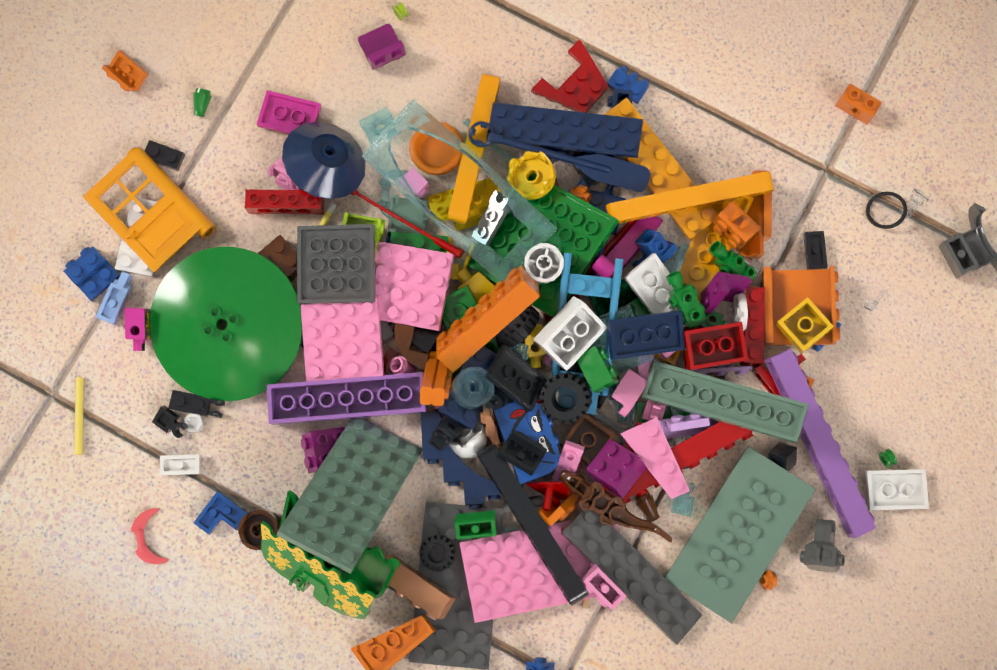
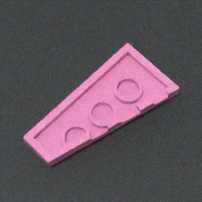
[620,418,690,499]

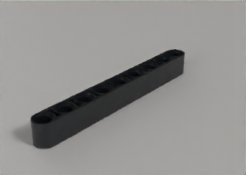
[477,443,589,606]

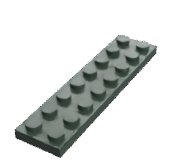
[642,361,809,444]

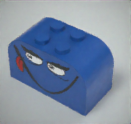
[493,401,560,485]

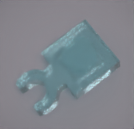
[671,483,695,517]

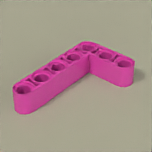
[590,216,663,278]

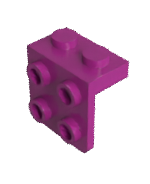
[358,24,406,70]
[700,272,752,314]
[301,427,345,474]

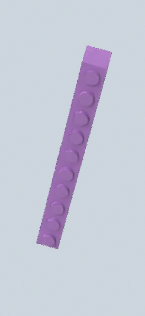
[764,349,876,538]

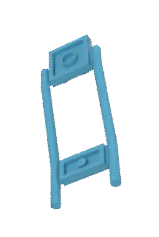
[551,253,623,415]

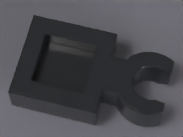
[152,405,188,438]

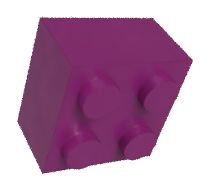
[586,439,646,499]

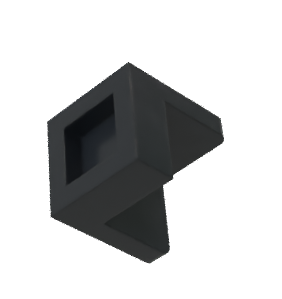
[768,442,797,472]

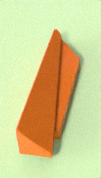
[738,170,772,259]

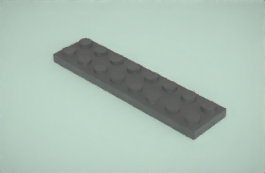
[561,509,702,645]

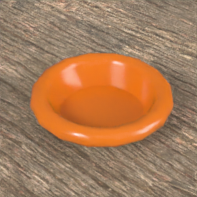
[409,121,465,176]

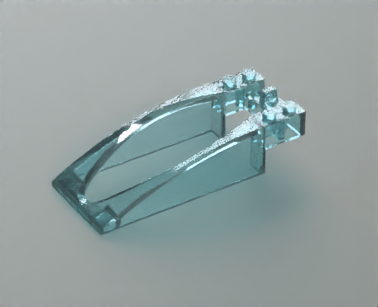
[362,99,558,282]

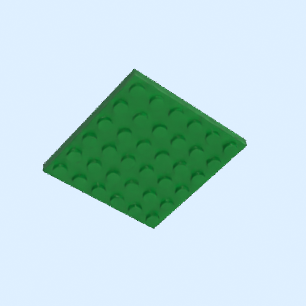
[463,173,619,318]

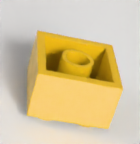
[776,297,834,354]

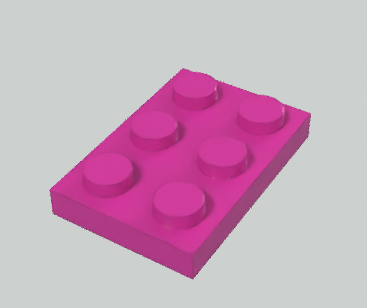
[257,90,321,135]

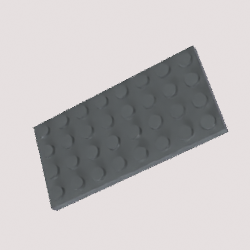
[409,502,504,670]

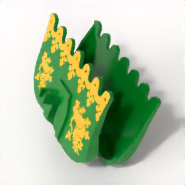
[261,490,400,619]

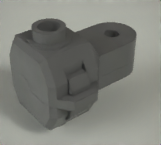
[800,519,845,572]

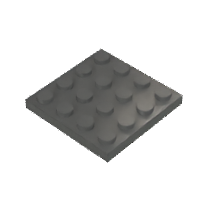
[297,224,375,304]

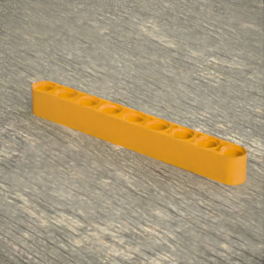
[447,73,501,224]
[606,171,775,224]

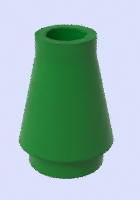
[193,88,212,117]

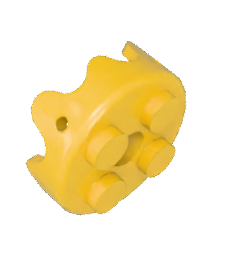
[507,151,556,200]

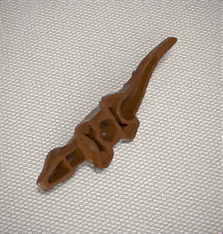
[559,470,672,542]

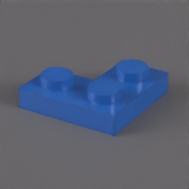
[193,491,248,535]

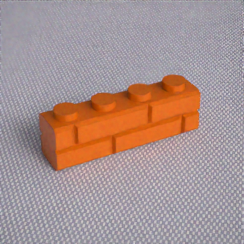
[420,351,453,406]

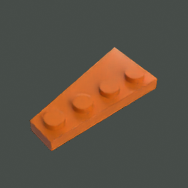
[351,614,436,670]

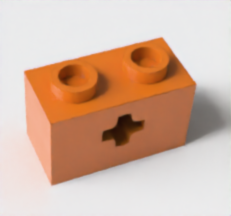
[835,83,882,125]

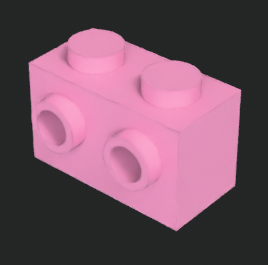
[582,564,626,610]

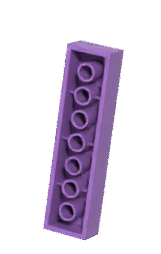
[267,372,428,425]

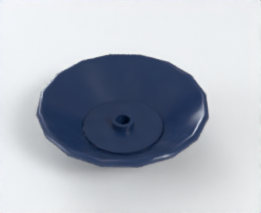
[282,122,366,200]

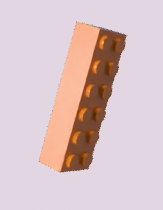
[436,265,540,372]

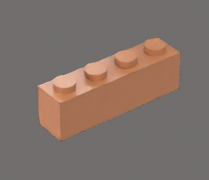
[385,554,456,620]

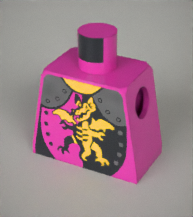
[125,308,151,351]

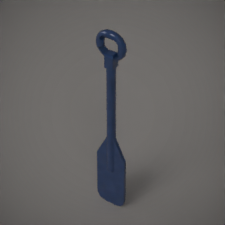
[468,121,650,192]

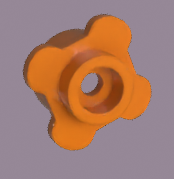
[760,570,778,590]

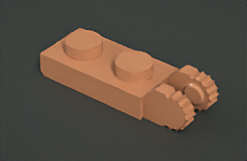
[480,403,502,451]

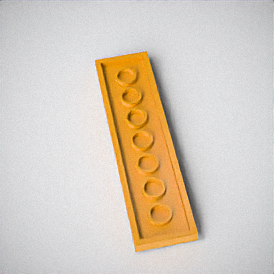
[604,98,718,240]

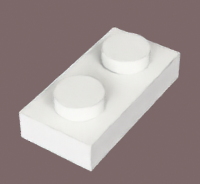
[160,454,201,476]

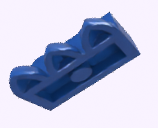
[607,65,649,104]

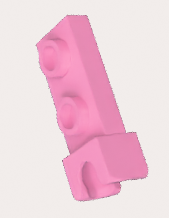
[551,440,585,485]

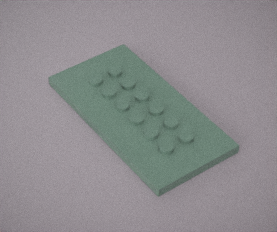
[664,446,816,624]

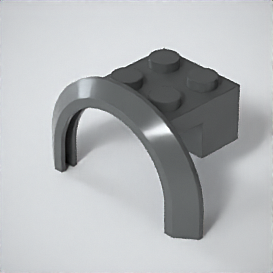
[938,203,997,279]

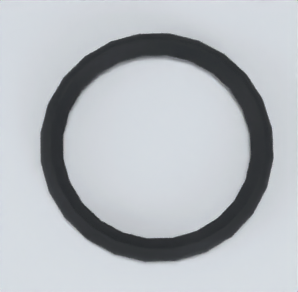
[866,191,907,229]

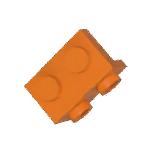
[102,50,149,92]
[538,493,579,526]

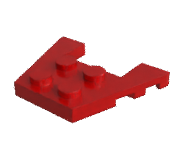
[531,39,609,113]

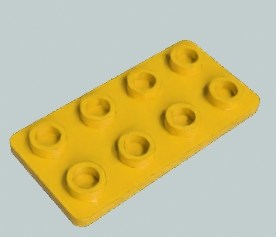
[427,176,506,231]

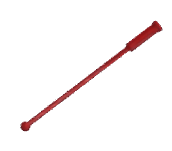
[351,189,464,259]

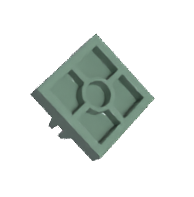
[387,195,428,235]

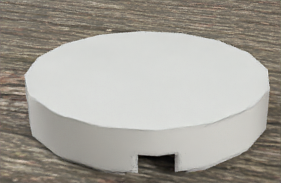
[733,293,748,331]

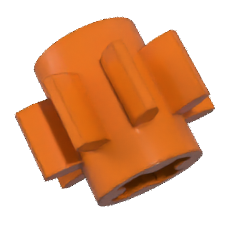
[570,184,591,203]

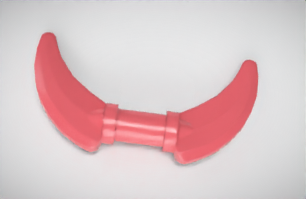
[131,508,168,564]

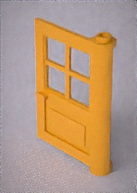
[82,147,216,273]

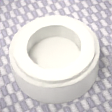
[184,413,204,433]

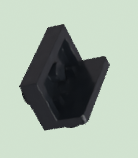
[497,429,547,476]

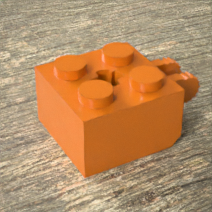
[711,201,761,251]

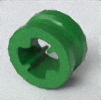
[879,448,897,468]

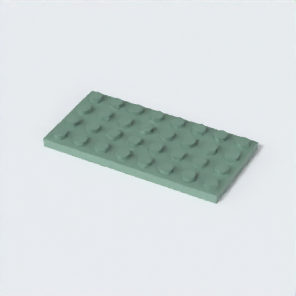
[277,418,422,574]

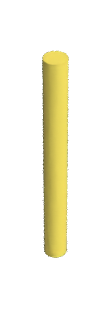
[75,377,84,455]

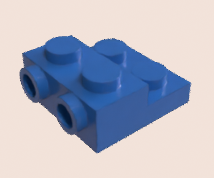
[63,246,120,301]

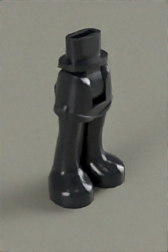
[429,416,481,451]

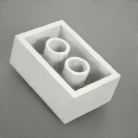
[533,296,607,371]

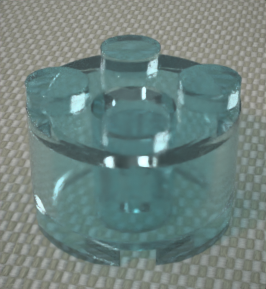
[451,367,494,409]

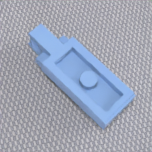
[96,271,132,325]

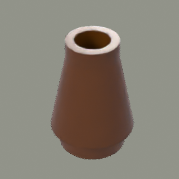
[635,492,660,522]

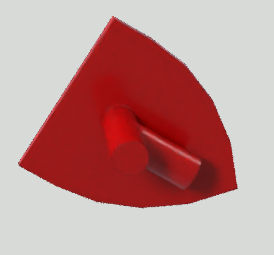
[527,482,571,511]

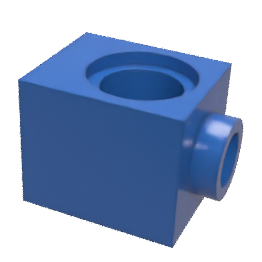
[635,229,670,258]

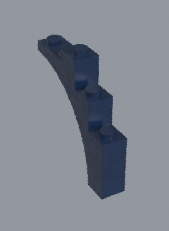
[421,412,523,509]

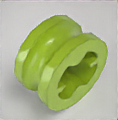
[392,2,409,21]

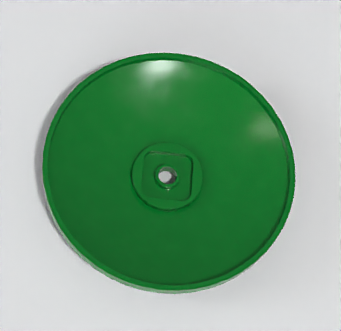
[150,247,303,401]

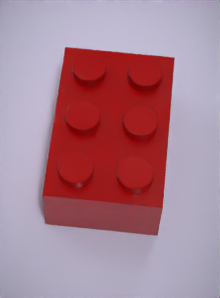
[682,322,748,370]

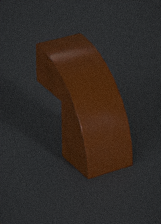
[394,323,429,369]

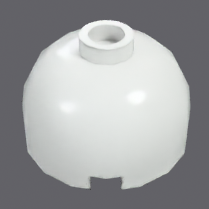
[524,243,564,283]
[449,421,487,458]

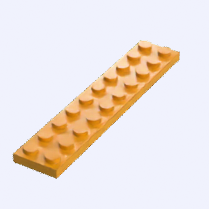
[654,197,754,366]

